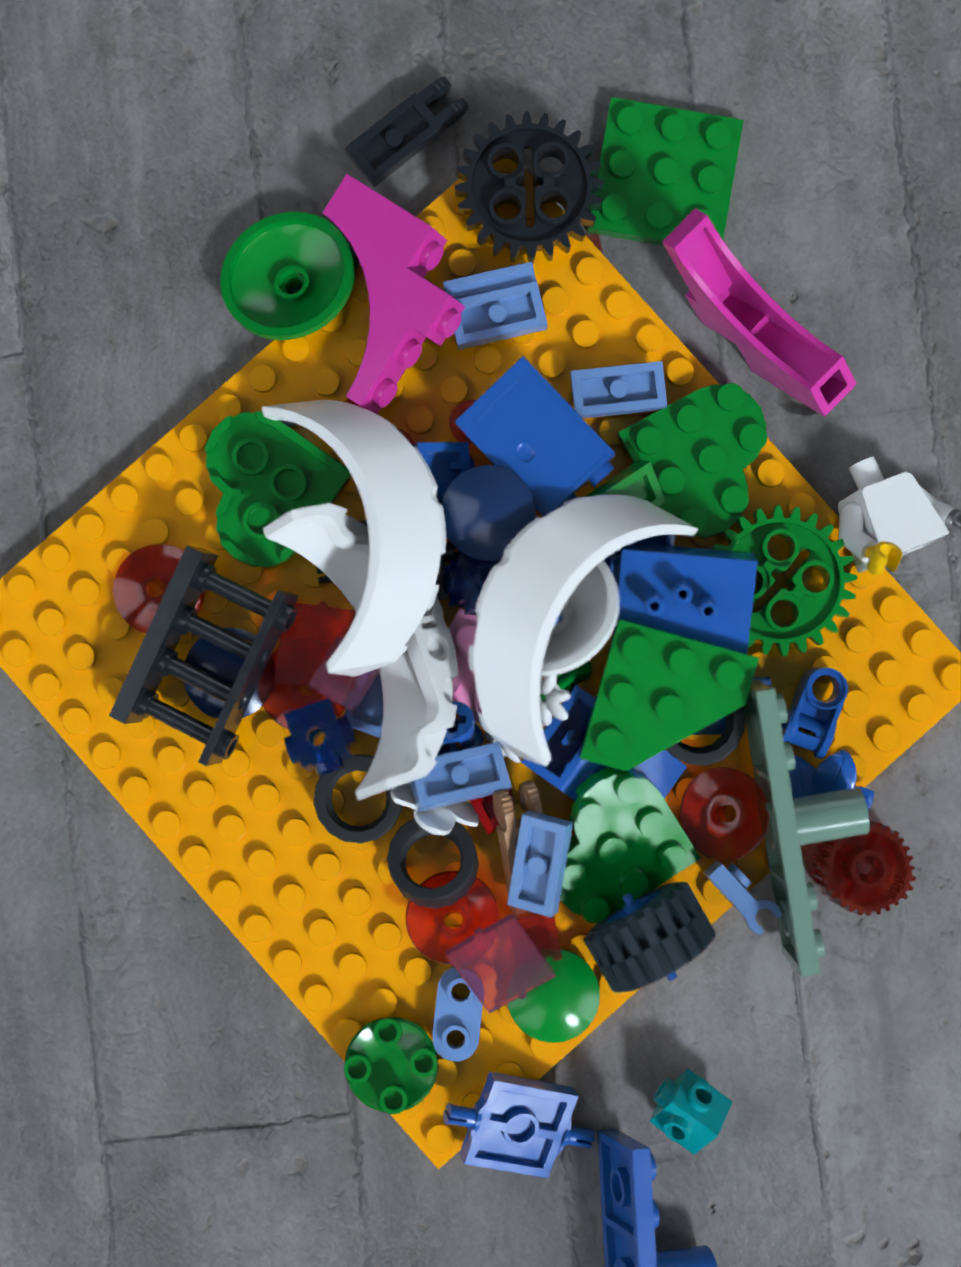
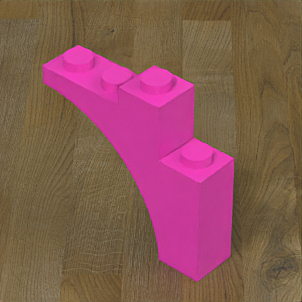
[322,174,465,414]
[662,209,857,417]

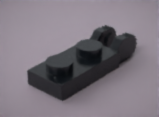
[345,76,469,187]

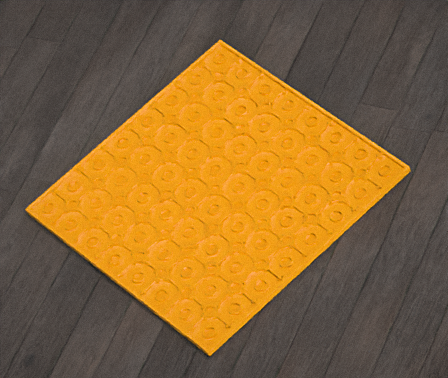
[0,159,961,1170]

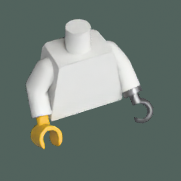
[838,456,961,575]

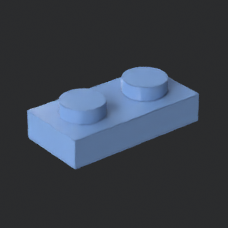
[570,361,667,419]
[410,742,512,812]
[507,810,573,917]

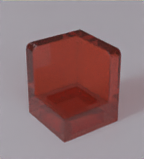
[506,912,563,964]

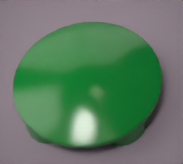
[507,948,600,1043]
[344,1017,438,1114]

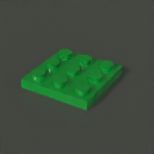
[587,97,744,246]

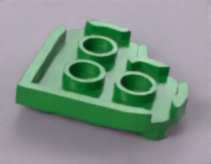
[617,383,767,539]
[205,411,352,569]
[560,767,701,923]

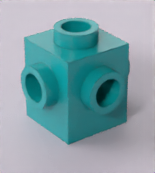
[649,1068,733,1155]

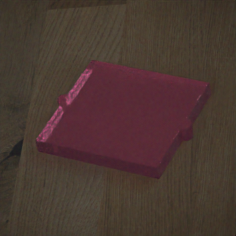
[446,913,556,1013]

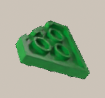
[579,619,759,771]

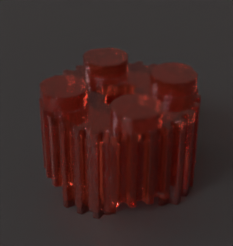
[812,821,916,916]

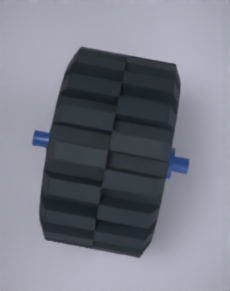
[584,882,716,993]

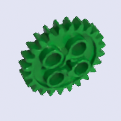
[711,505,857,656]

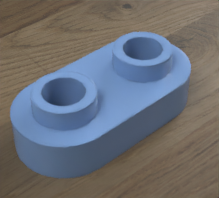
[432,965,484,1061]

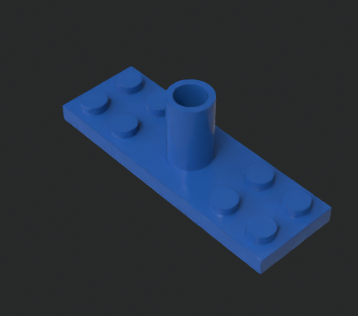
[597,1128,717,1267]

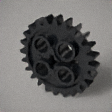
[455,111,604,264]

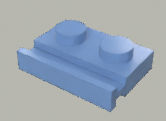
[443,261,547,350]

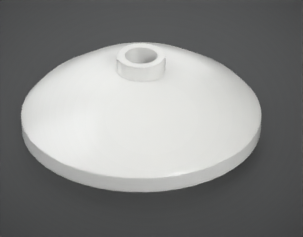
[477,560,620,676]

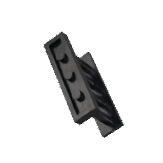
[109,545,299,766]

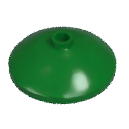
[220,212,355,340]

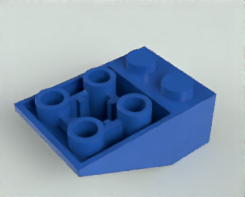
[520,685,687,801]

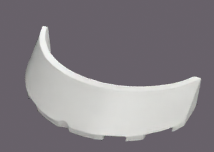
[262,400,446,677]
[469,494,698,767]
[263,503,458,801]

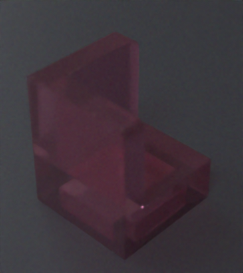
[308,636,381,714]

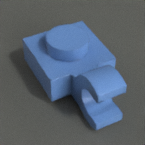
[703,860,782,935]

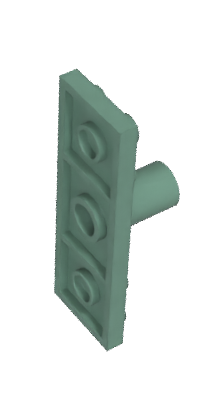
[743,680,870,977]

